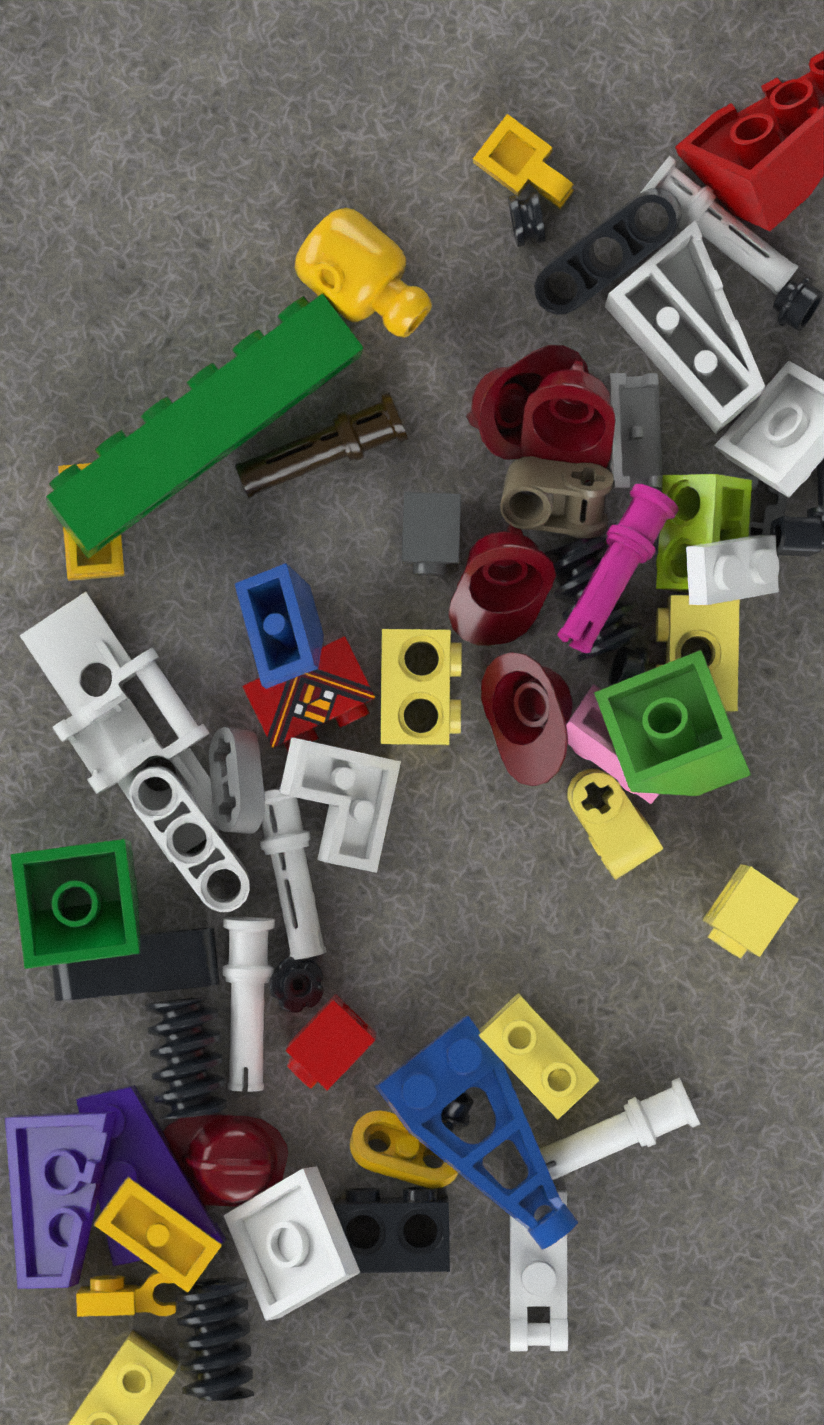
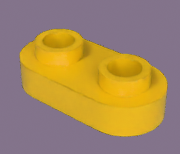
[350,1110,458,1188]

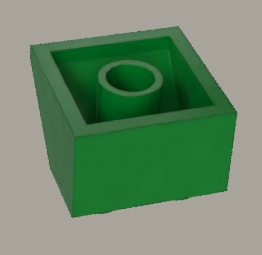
[10,839,140,969]

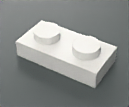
[686,535,779,605]

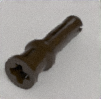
[235,392,408,498]

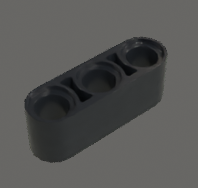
[534,188,682,315]
[52,927,219,1001]

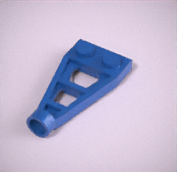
[375,1016,578,1250]

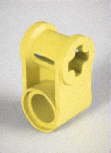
[567,769,663,880]

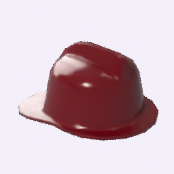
[466,345,589,460]
[521,360,616,483]
[448,525,556,646]
[481,652,573,786]
[163,1114,289,1207]

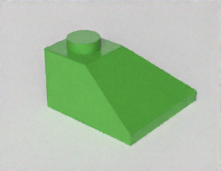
[594,650,751,796]

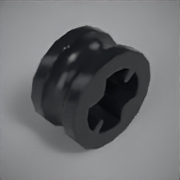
[508,191,546,247]

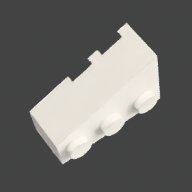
[605,220,765,434]

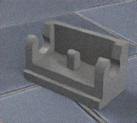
[601,373,663,493]

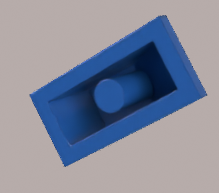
[234,563,324,689]

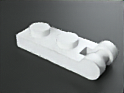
[510,1190,568,1352]

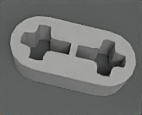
[209,727,265,834]

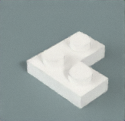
[279,738,401,873]

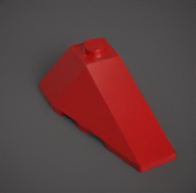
[675,51,824,231]

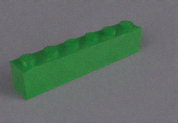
[46,293,364,559]

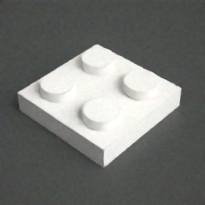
[714,361,824,498]
[224,1166,360,1321]

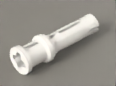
[640,156,799,295]
[259,787,327,960]
[222,917,275,1092]
[540,1078,701,1180]

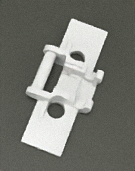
[20,592,220,863]

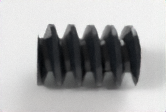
[544,537,643,662]
[145,997,227,1119]
[176,1277,254,1401]

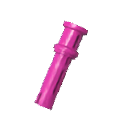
[557,484,679,653]

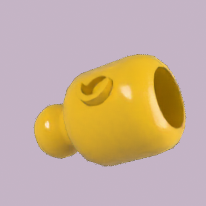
[295,208,432,338]

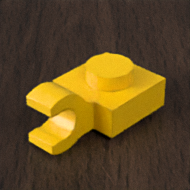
[473,114,574,209]
[76,1271,177,1317]

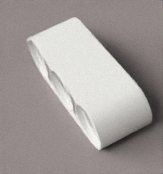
[129,765,250,912]

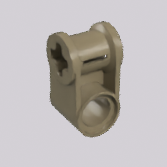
[500,456,614,539]

